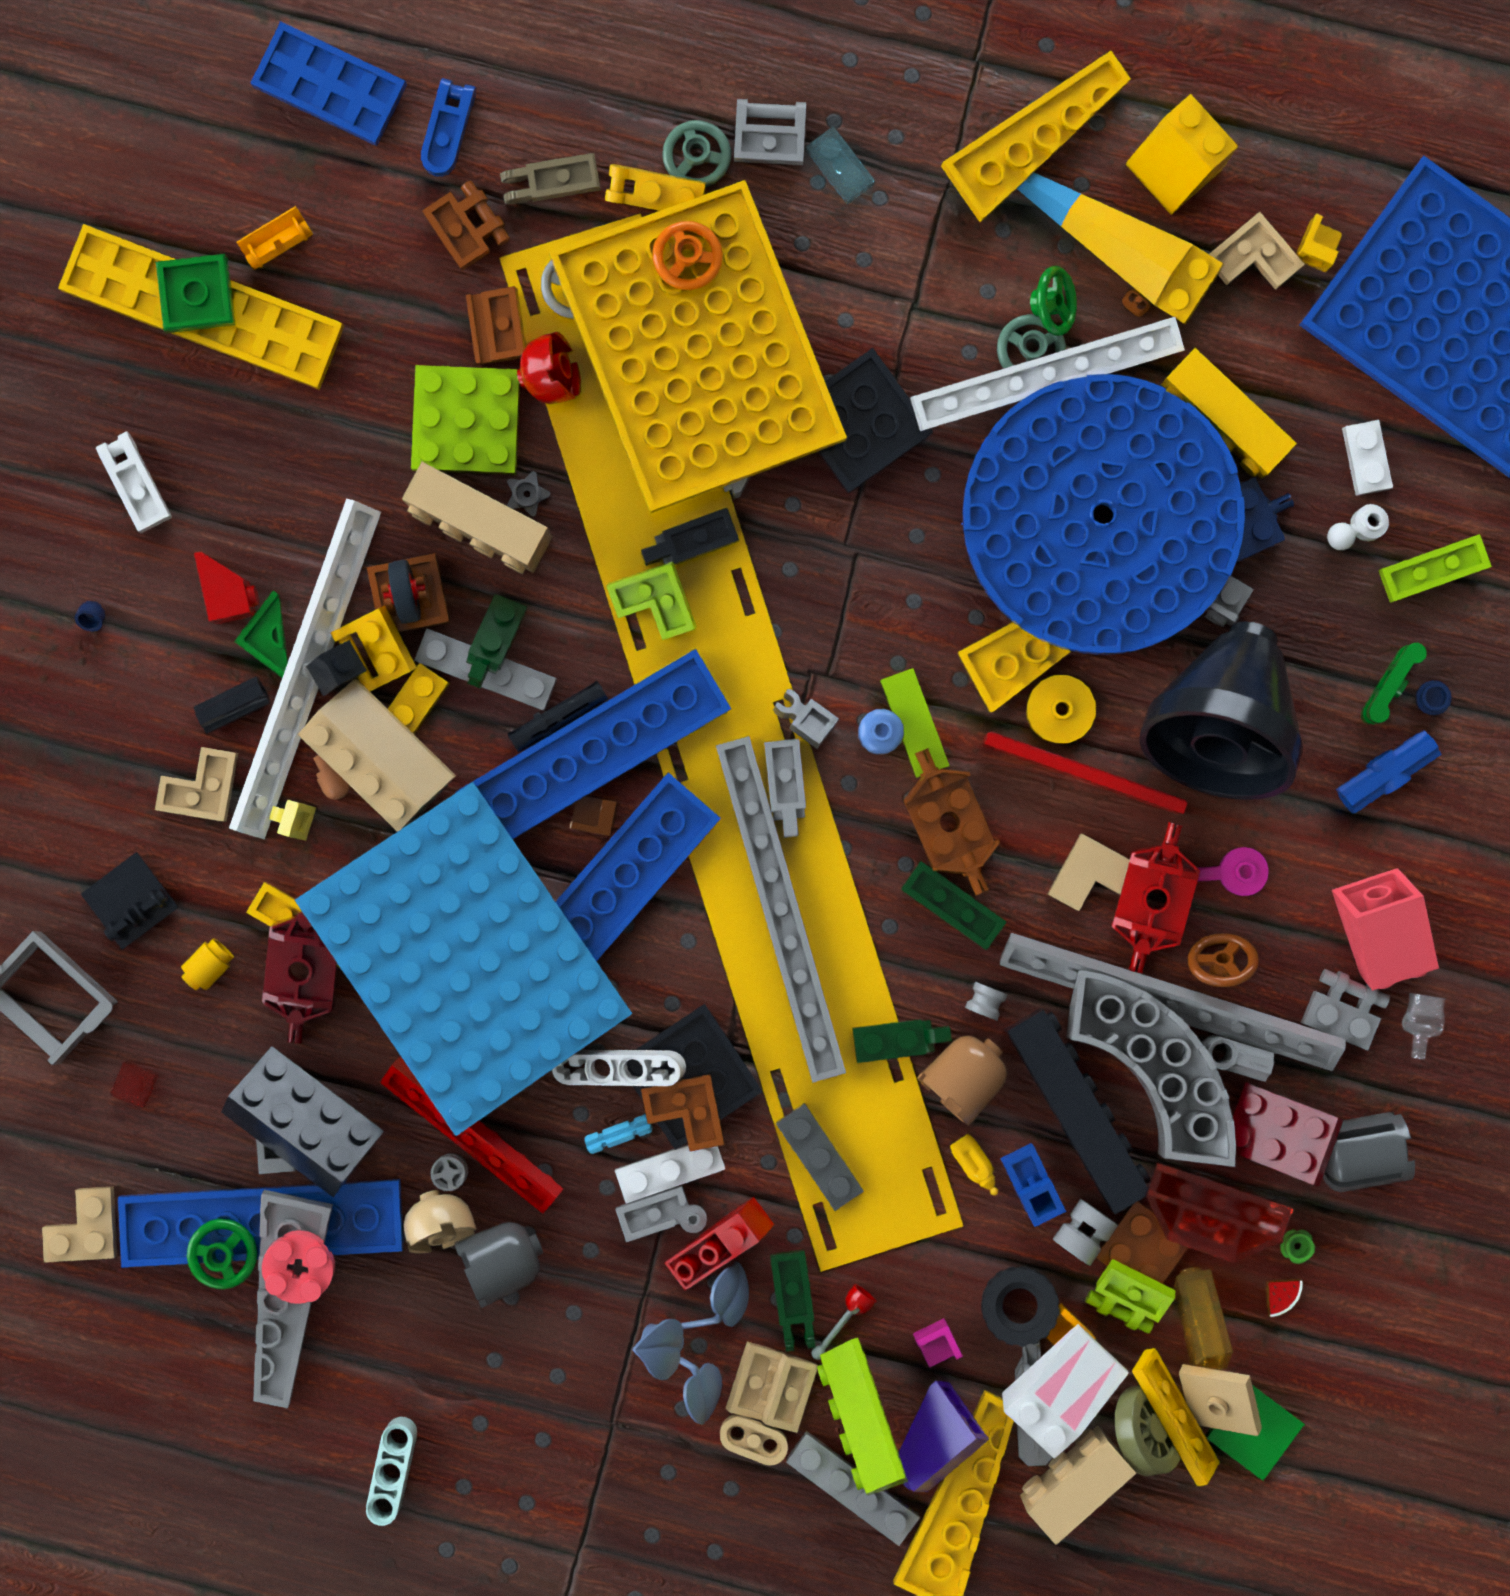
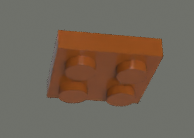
[1096,1201,1193,1284]

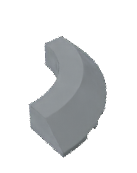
[1066,970,1236,1167]

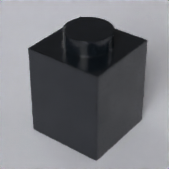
[306,640,367,696]

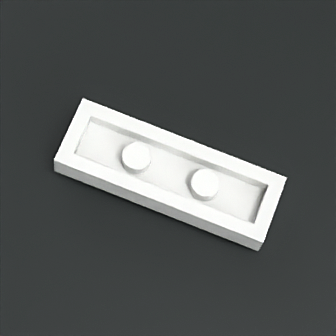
[615,1144,725,1204]

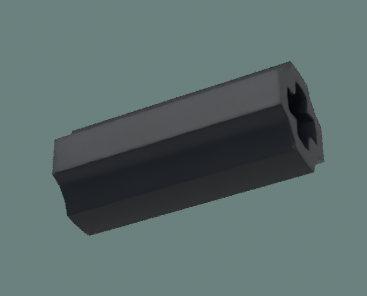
[193,676,271,734]

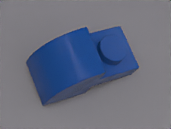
[1000,1143,1066,1227]

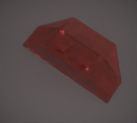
[1146,1163,1293,1263]

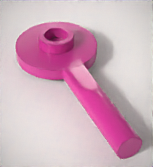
[1197,847,1268,896]

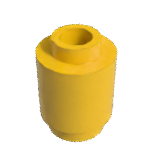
[181,938,234,991]

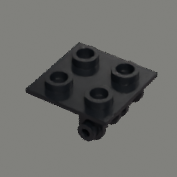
[81,852,179,950]

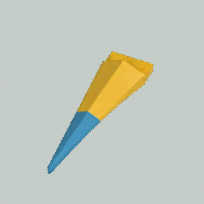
[1017,173,1224,325]

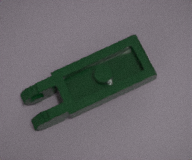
[770,1249,816,1352]

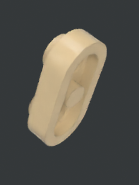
[720,1414,788,1465]

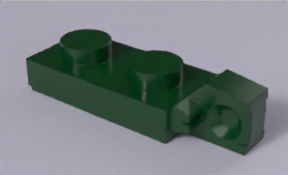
[466,594,527,689]
[852,1019,952,1063]

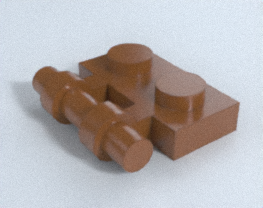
[422,181,510,271]

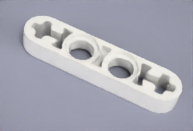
[552,1050,686,1086]

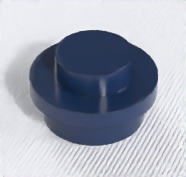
[1415,680,1451,715]

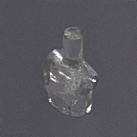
[1402,993,1446,1060]

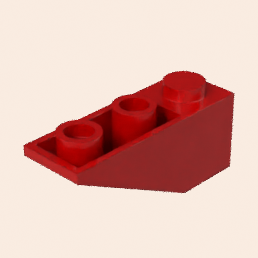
[664,1196,775,1291]

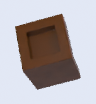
[569,796,618,837]

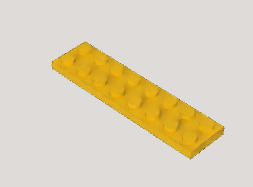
[58,224,344,390]

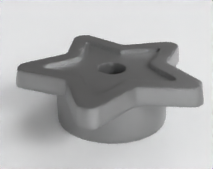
[507,471,550,516]

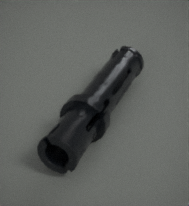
[507,680,608,753]

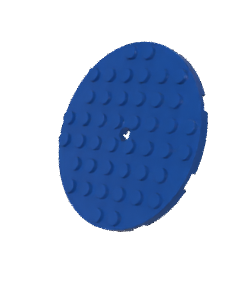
[962,374,1245,655]

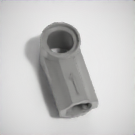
[1202,1035,1274,1082]

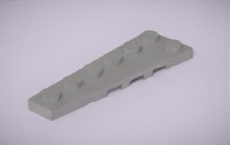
[253,1189,333,1408]

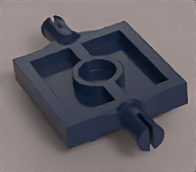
[1236,477,1294,563]

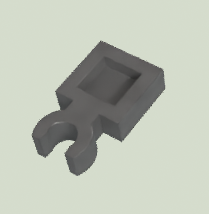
[773,689,839,749]

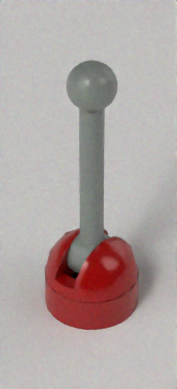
[811,1284,877,1360]

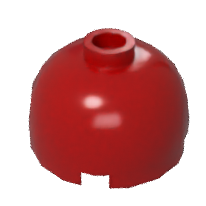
[517,331,581,404]

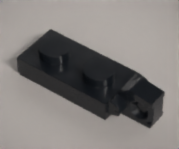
[641,508,739,566]

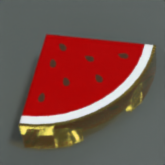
[1266,1279,1303,1318]

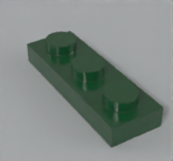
[900,861,1006,950]

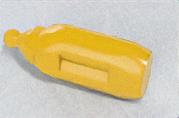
[950,1134,999,1196]

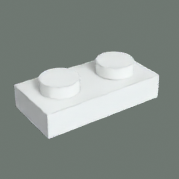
[1342,420,1393,496]

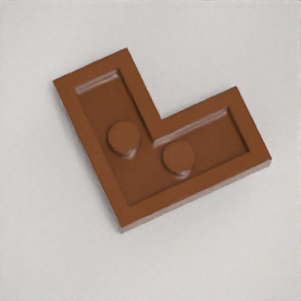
[641,1074,724,1152]

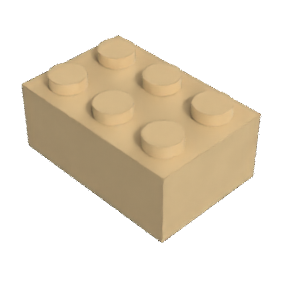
[1020,1426,1136,1545]

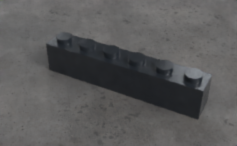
[1004,1008,1151,1214]

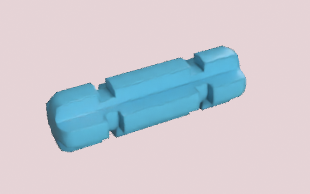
[584,1114,653,1154]

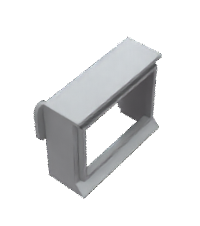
[0,931,118,1065]

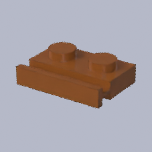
[466,286,526,366]

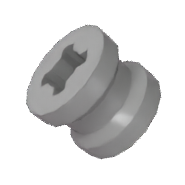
[965,982,1008,1021]
[431,1153,468,1191]

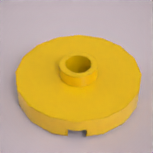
[1026,675,1096,744]

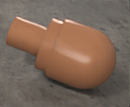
[313,755,349,800]

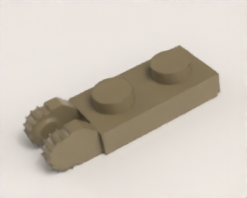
[500,153,601,205]

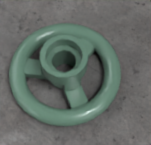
[662,120,731,187]
[997,314,1066,369]

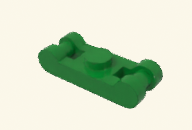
[1361,643,1427,725]

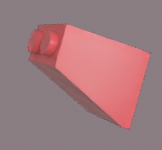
[1332,868,1439,991]

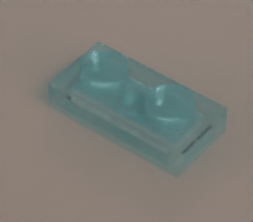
[806,126,875,205]

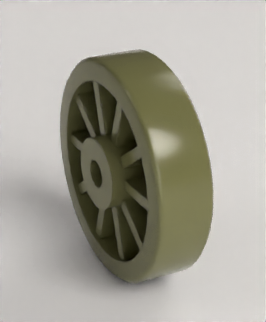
[1115,1385,1181,1476]

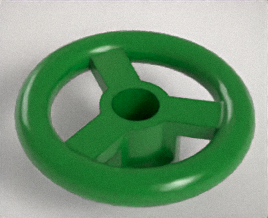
[1030,266,1077,336]
[187,1219,257,1289]

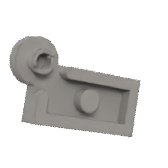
[615,1185,707,1242]

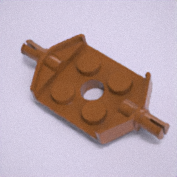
[903,748,1000,895]

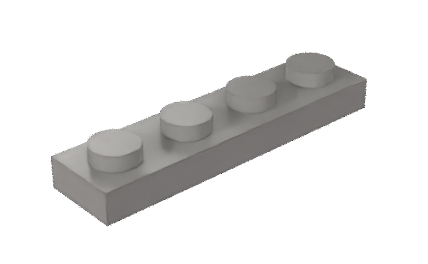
[414,628,557,711]
[786,1431,920,1546]

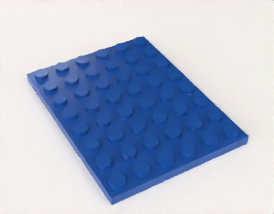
[1299,156,1510,478]

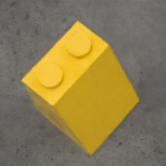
[1126,94,1238,215]

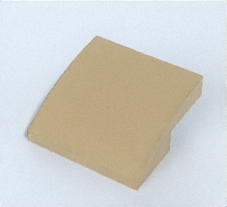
[726,1341,818,1433]

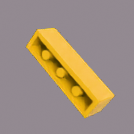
[1161,348,1297,479]

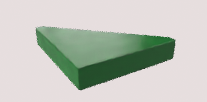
[234,591,288,678]

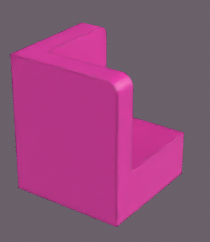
[913,1318,963,1368]

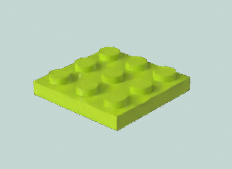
[411,365,520,475]

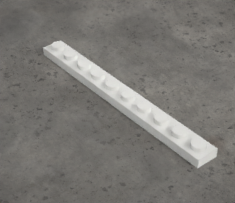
[229,499,381,840]

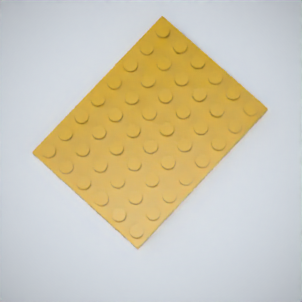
[549,180,847,514]

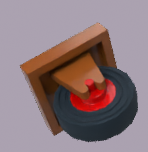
[367,553,451,633]

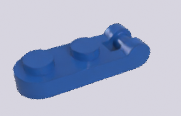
[421,78,477,177]

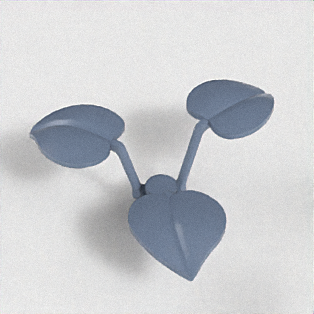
[632,1261,749,1425]

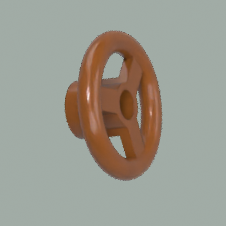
[1188,933,1259,987]

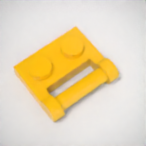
[330,606,417,691]

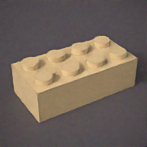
[402,462,553,574]

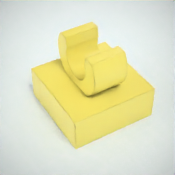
[269,800,316,841]

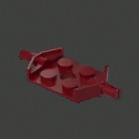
[262,891,337,1044]

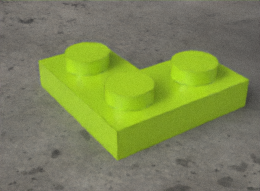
[606,562,697,640]

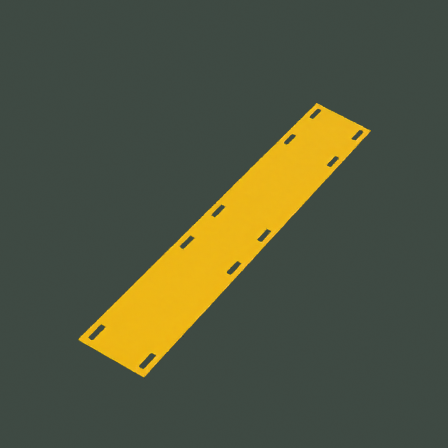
[499,213,963,1272]

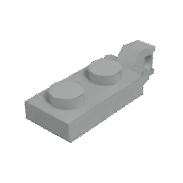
[764,739,806,838]

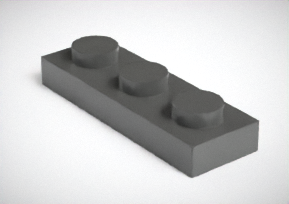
[776,1103,864,1211]

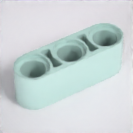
[366,1417,417,1526]

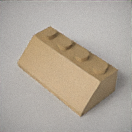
[298,679,456,832]

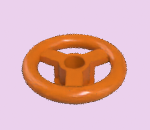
[652,221,723,290]

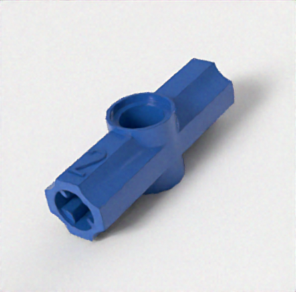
[1336,730,1441,814]

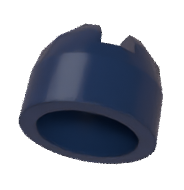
[74,600,105,632]

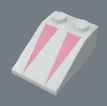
[1002,1324,1128,1459]

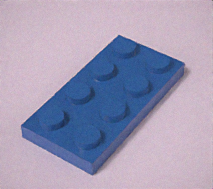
[250,21,407,146]

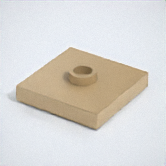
[1179,1364,1262,1436]

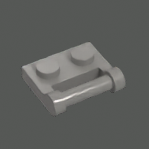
[734,99,806,165]

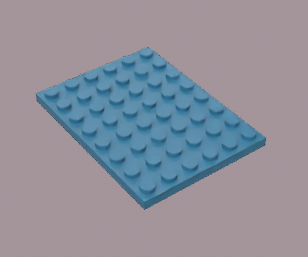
[295,782,632,1136]

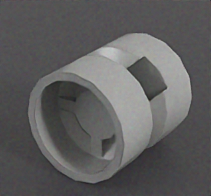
[1053,1199,1119,1266]

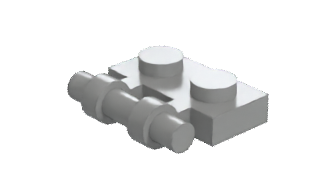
[1301,969,1390,1050]

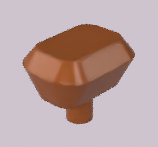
[1122,289,1150,317]

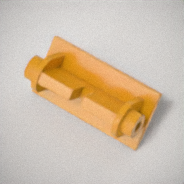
[237,206,313,270]

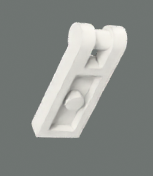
[96,431,172,533]

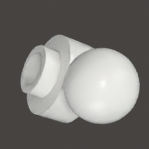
[1327,504,1389,550]

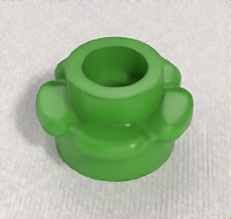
[1280,1229,1315,1264]

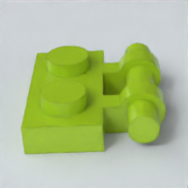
[1085,1259,1176,1334]

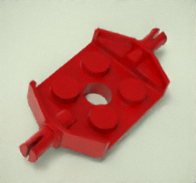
[1111,822,1200,974]

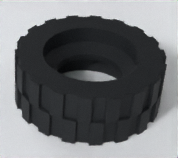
[981,1266,1060,1347]

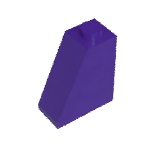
[898,1381,989,1492]

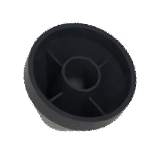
[1139,622,1303,800]

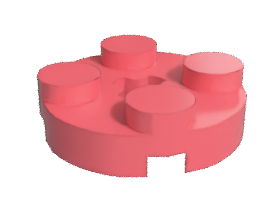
[262,1230,335,1304]

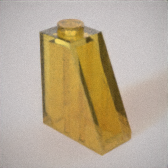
[1174,1267,1233,1370]

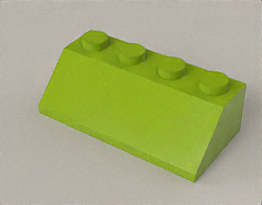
[817,1337,908,1496]

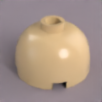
[404,1190,476,1254]

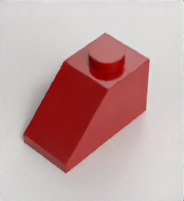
[194,552,260,625]

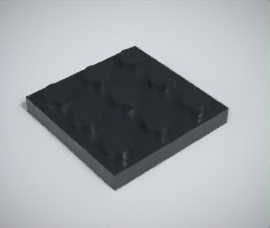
[817,348,933,494]
[627,1003,763,1150]

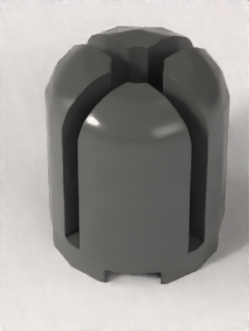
[1323,1112,1415,1193]

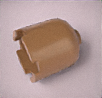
[917,1036,1007,1126]

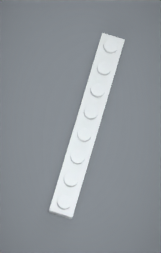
[910,317,1185,431]

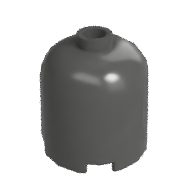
[454,1222,544,1308]

